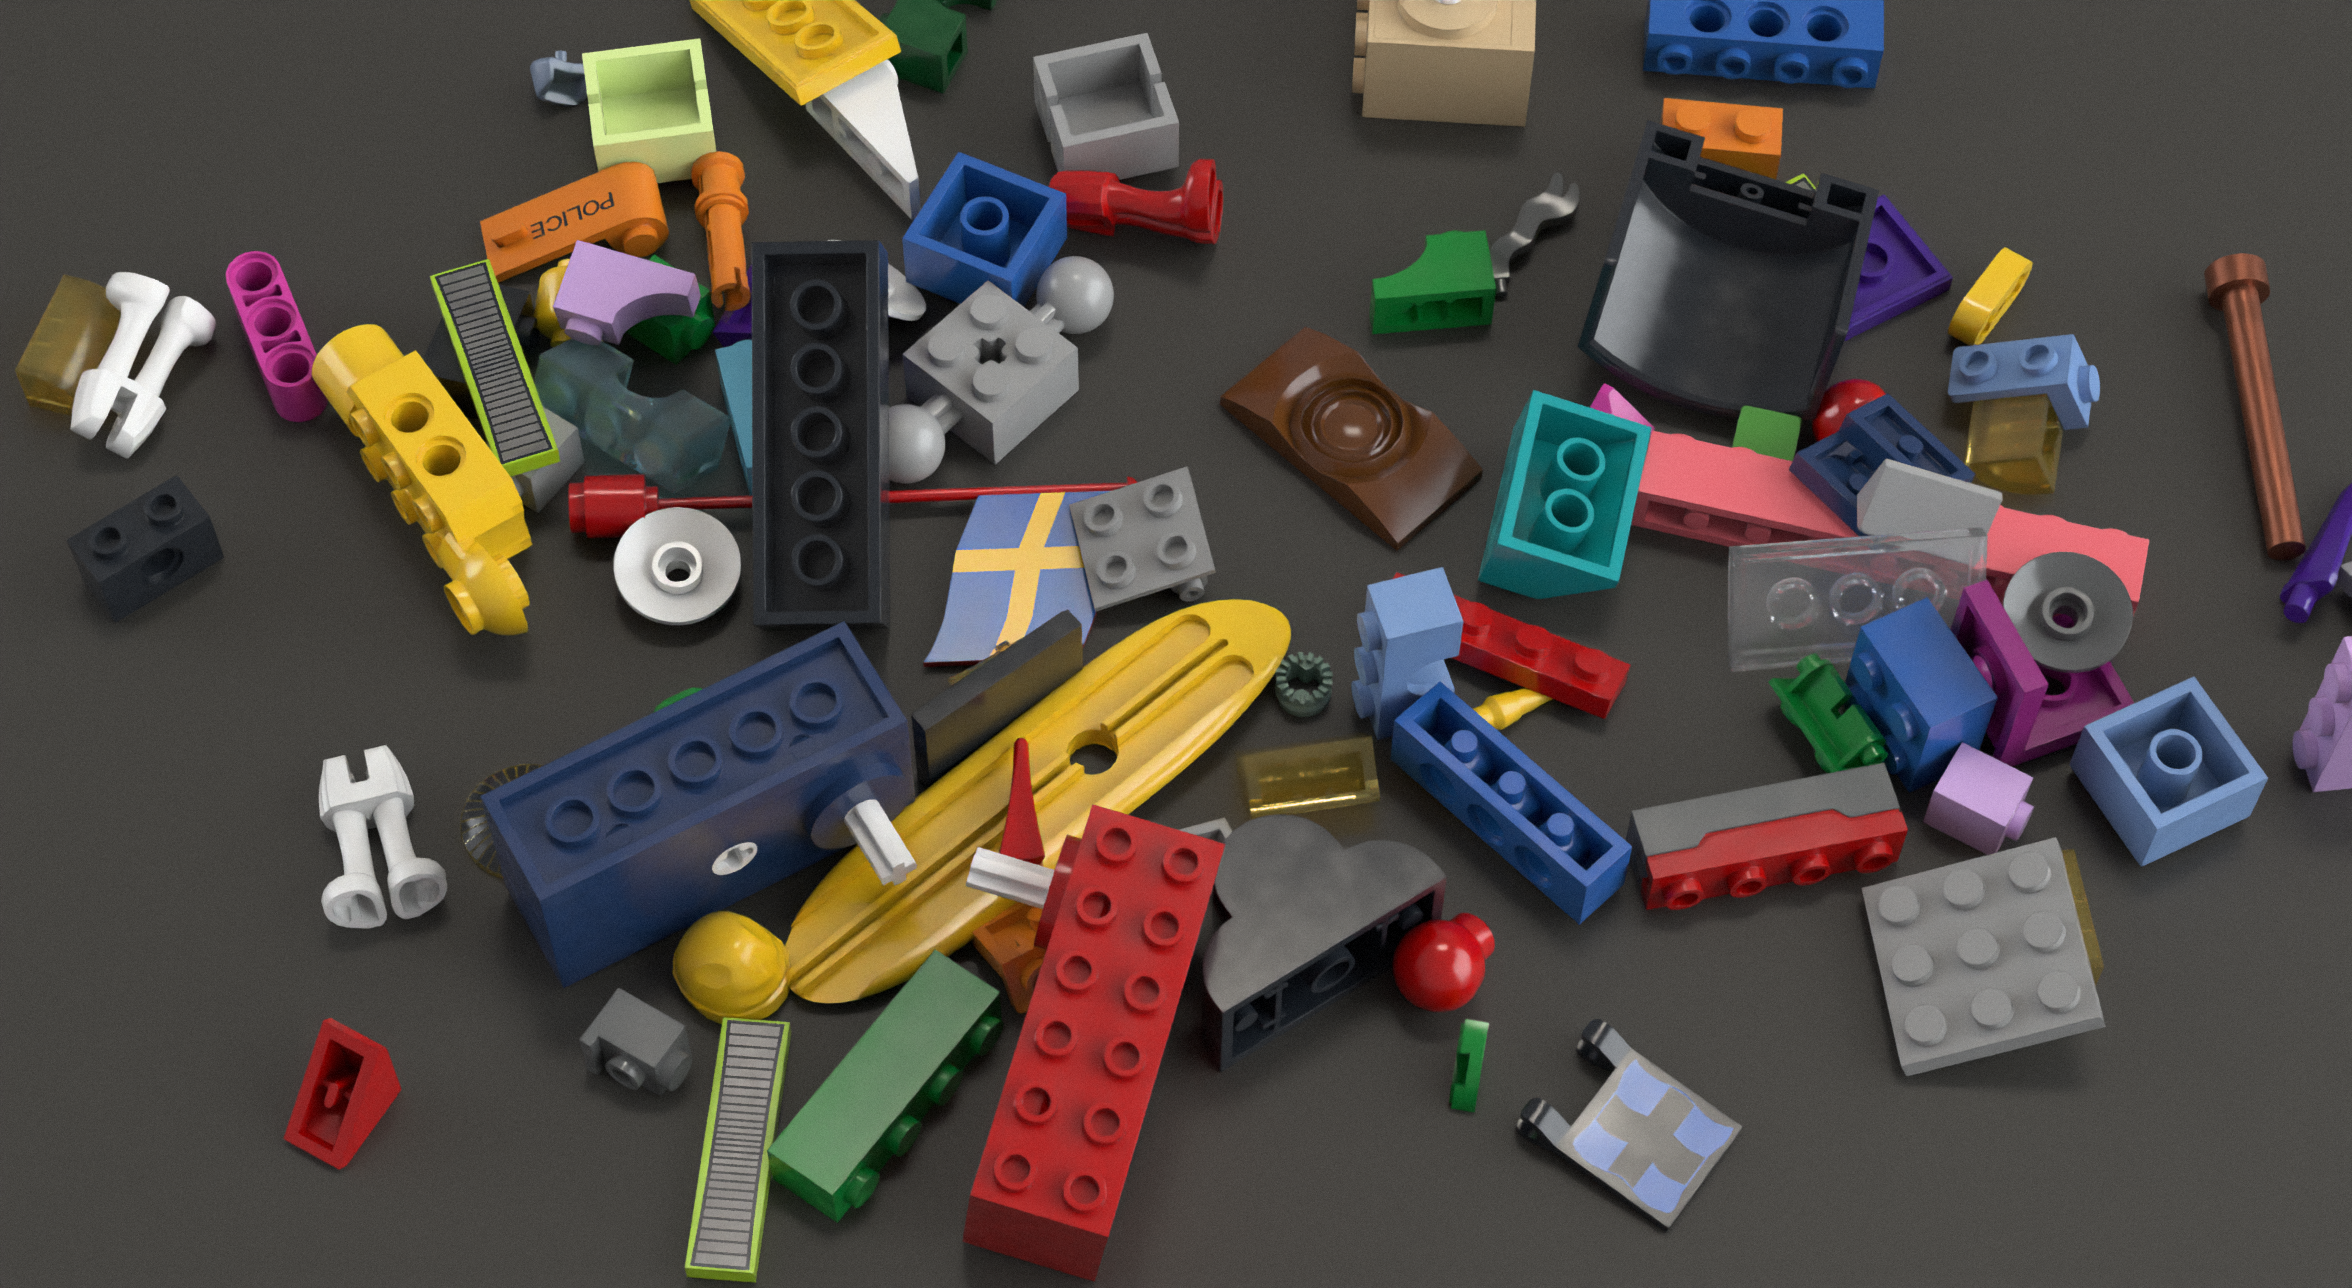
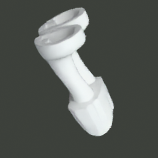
[70,272,217,458]
[319,745,447,929]

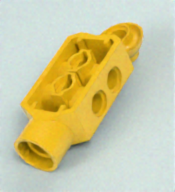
[312,324,532,636]

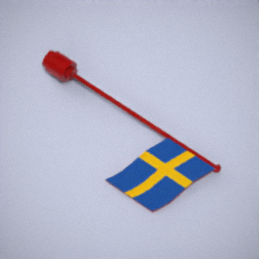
[568,474,1138,667]

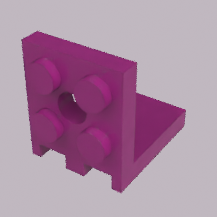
[1950,580,2134,767]

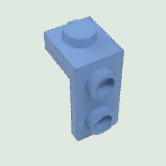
[1948,334,2100,430]

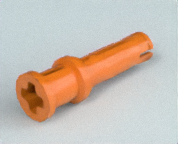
[691,151,751,311]

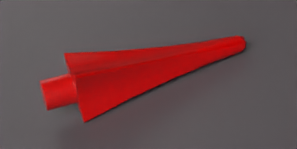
[999,738,1045,867]

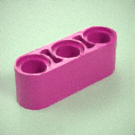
[226,251,328,422]

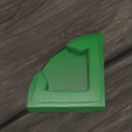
[1449,1019,1489,1113]

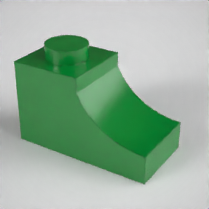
[1369,230,1496,335]

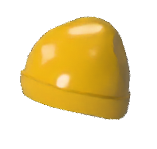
[673,911,791,1024]

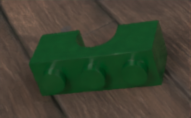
[879,0,997,94]

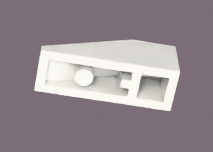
[806,59,921,220]

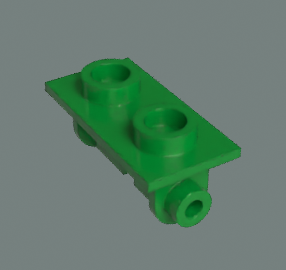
[1768,653,1888,773]

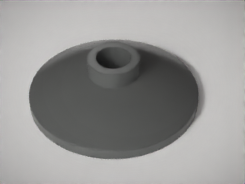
[2002,552,2133,673]

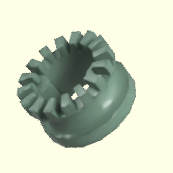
[1275,652,1333,717]

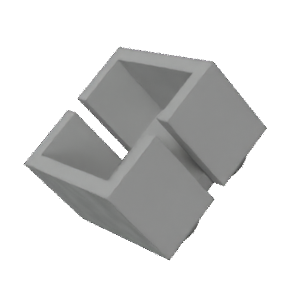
[1033,33,1179,180]

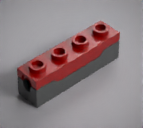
[1625,763,1908,910]

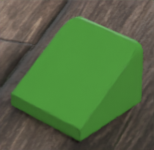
[1732,406,1802,461]

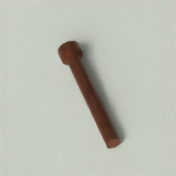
[2204,253,2306,560]

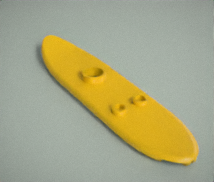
[785,599,1291,1004]

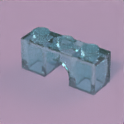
[534,338,732,494]

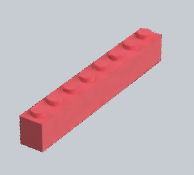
[1631,430,2149,617]

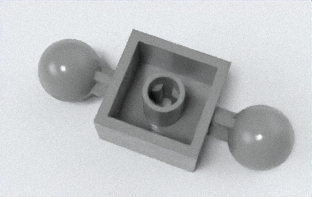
[889,256,1114,484]

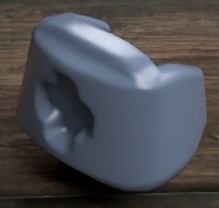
[529,50,587,107]

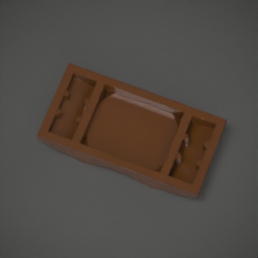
[1220,326,1483,551]

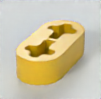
[1948,247,2033,346]

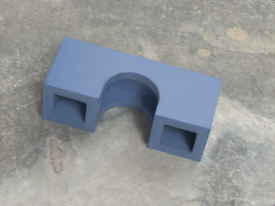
[1351,567,1463,740]

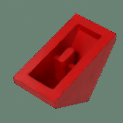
[283,1018,402,1170]

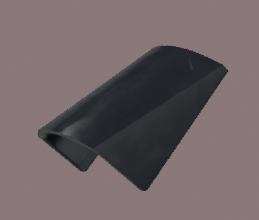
[1577,120,1879,420]

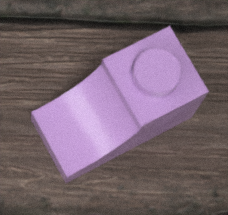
[553,240,701,345]

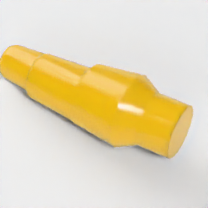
[1473,688,1552,730]

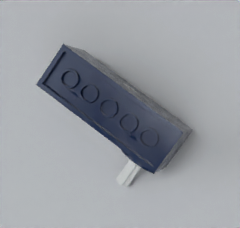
[480,621,917,988]

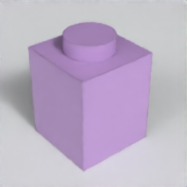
[1923,742,2034,855]

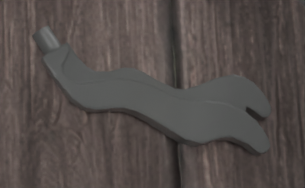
[1490,173,1579,297]

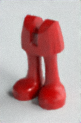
[1048,158,1223,245]

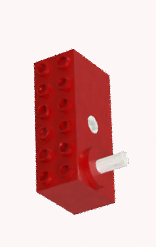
[962,804,1226,1282]

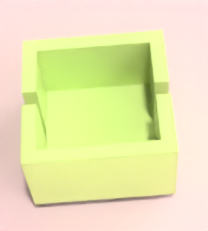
[582,38,716,183]

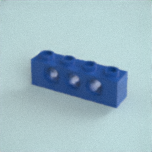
[1643,0,1884,88]
[1390,681,1632,925]

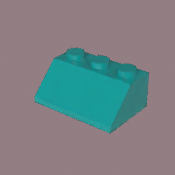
[1477,390,1652,599]

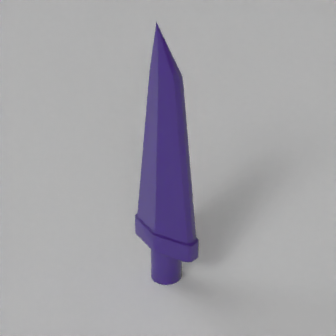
[2279,483,2352,623]

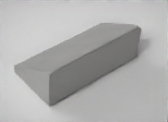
[1857,459,2002,563]

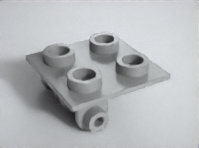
[1069,466,1216,611]

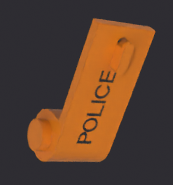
[480,162,669,283]

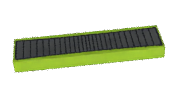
[430,259,561,477]
[685,1017,792,1283]

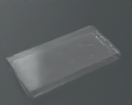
[1728,527,1988,672]

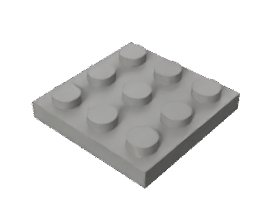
[1862,837,2106,1076]

